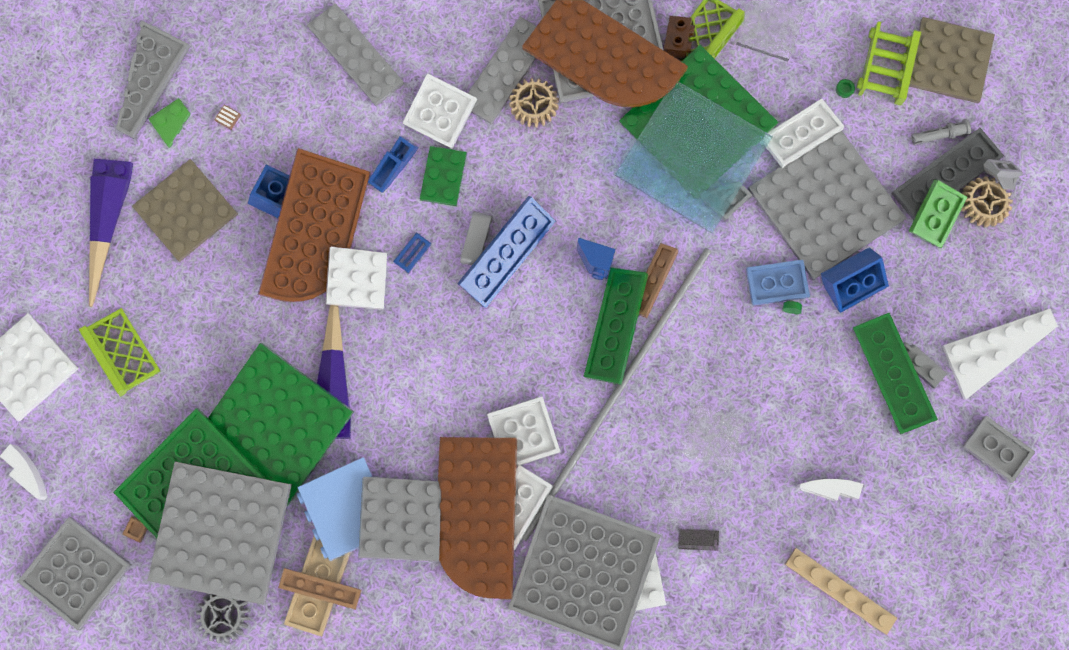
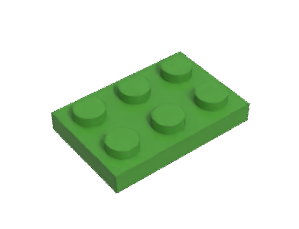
[909,180,967,248]

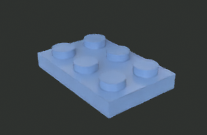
[746,260,810,306]

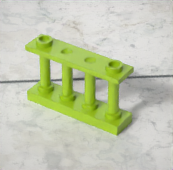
[856,21,921,106]

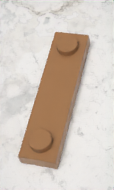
[639,243,679,318]
[278,568,362,610]

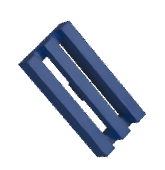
[393,232,432,274]

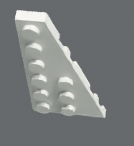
[942,309,1058,400]

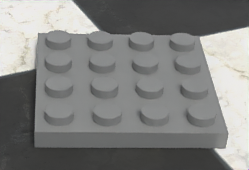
[358,477,441,562]
[17,517,132,630]

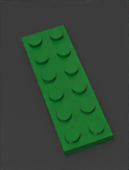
[583,267,648,385]
[853,312,938,435]

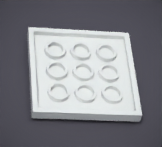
[0,314,79,421]

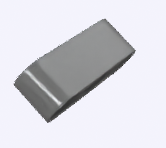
[460,211,493,266]

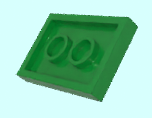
[420,146,467,207]

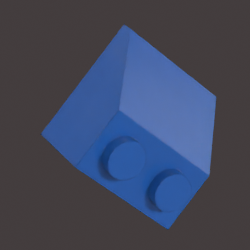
[248,164,290,218]
[577,238,616,280]

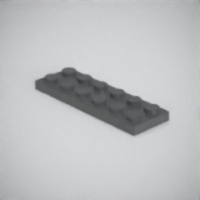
[891,128,1004,220]

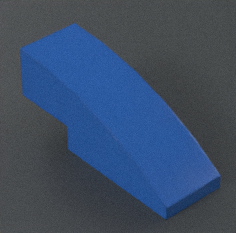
[368,136,419,193]

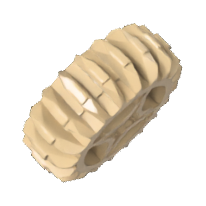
[509,78,559,128]
[961,177,1013,228]

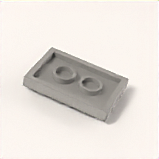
[962,416,1035,483]

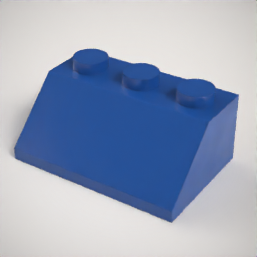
[821,247,889,313]

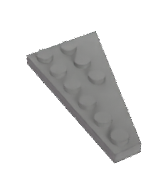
[116,20,190,139]

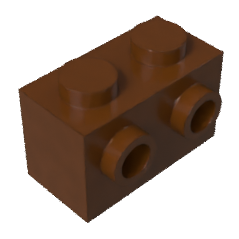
[664,16,695,60]

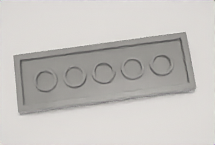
[307,3,404,106]
[468,17,537,125]

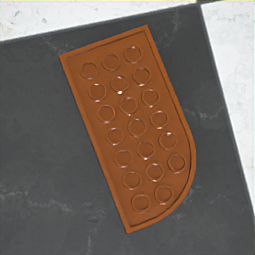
[522,0,688,107]
[258,148,370,302]
[438,437,517,599]

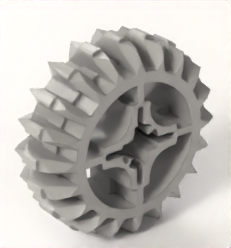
[196,594,251,643]

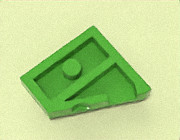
[148,98,190,148]

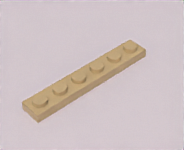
[784,548,897,635]

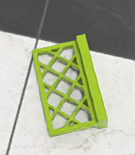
[680,0,745,61]
[78,308,160,397]

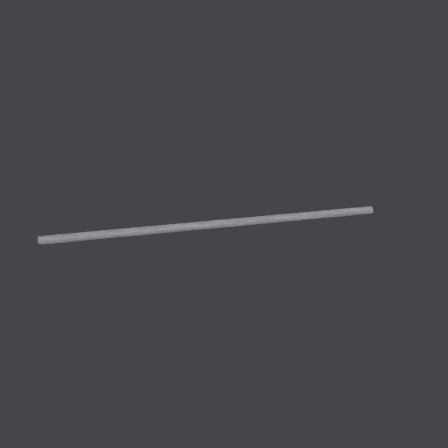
[522,248,711,541]

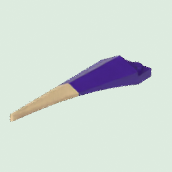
[89,158,133,307]
[317,305,351,439]

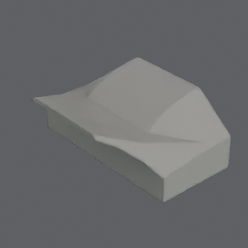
[983,159,1023,190]

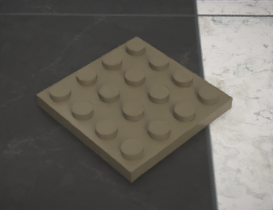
[909,17,995,104]
[132,159,238,262]

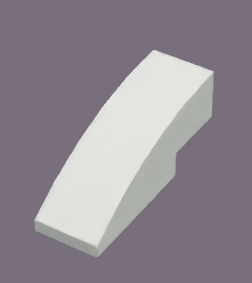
[0,444,47,500]
[796,479,863,501]

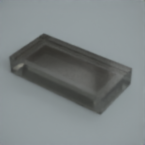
[678,528,719,551]

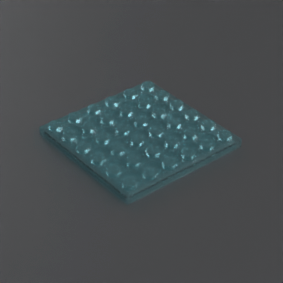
[615,82,773,234]

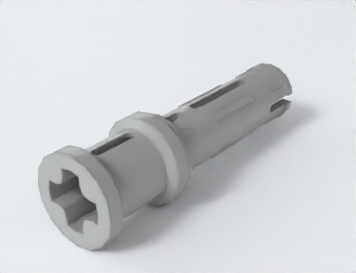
[911,119,971,146]

